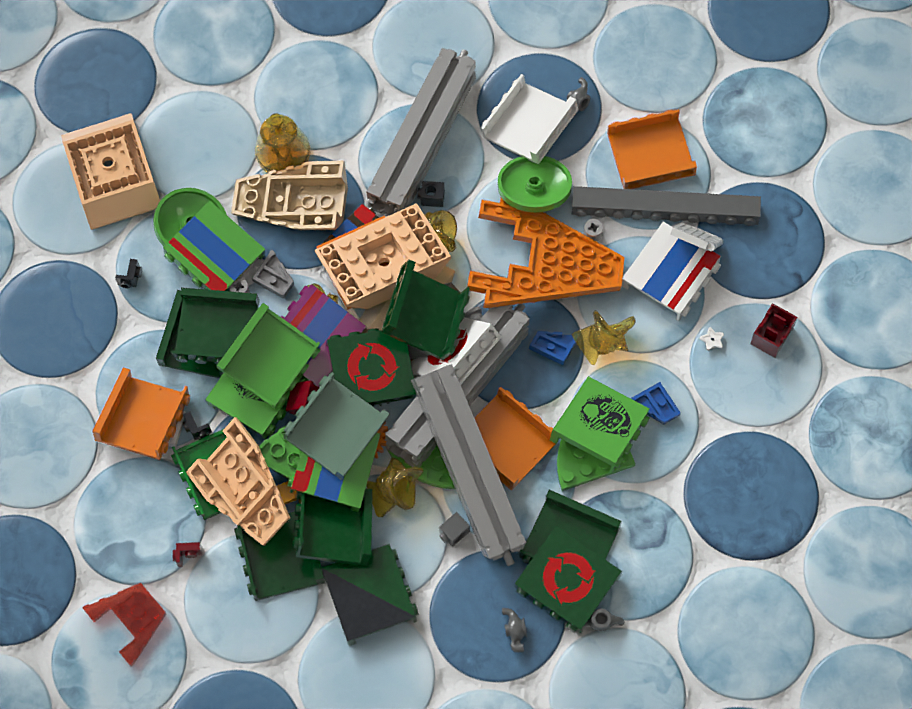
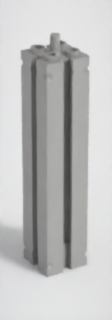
[366,48,476,216]
[385,304,530,470]
[411,364,526,566]

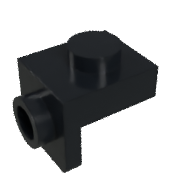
[115,259,142,288]
[182,411,212,440]

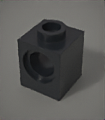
[417,181,445,207]

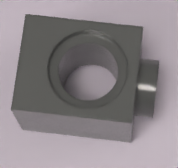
[439,512,470,547]

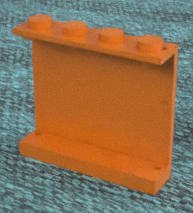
[607,109,697,189]
[92,367,191,460]
[474,387,556,491]

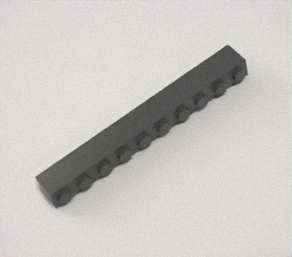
[572,186,761,226]

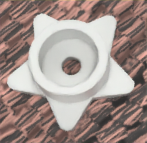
[699,327,724,351]

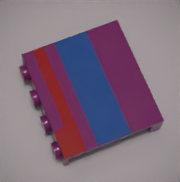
[281,284,366,387]

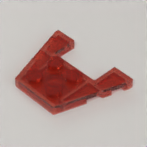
[82,583,167,667]

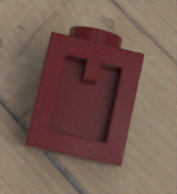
[172,542,203,567]

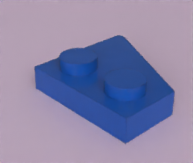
[529,331,580,365]
[631,382,681,425]

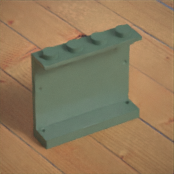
[283,372,389,480]

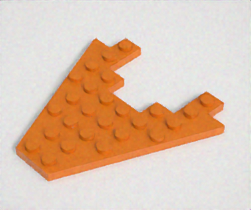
[467,196,625,308]

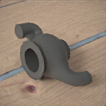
[567,77,590,111]
[502,608,527,653]
[585,609,625,631]

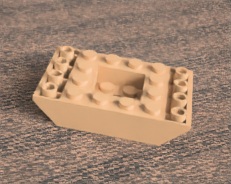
[61,113,160,230]
[315,203,451,309]

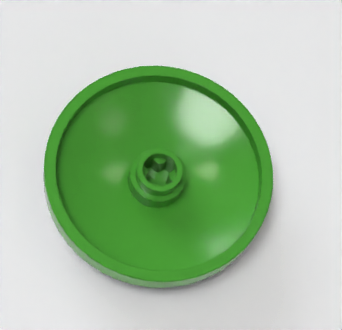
[498,156,572,212]
[153,188,227,247]

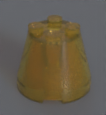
[255,113,310,173]

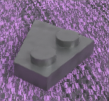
[252,250,294,299]

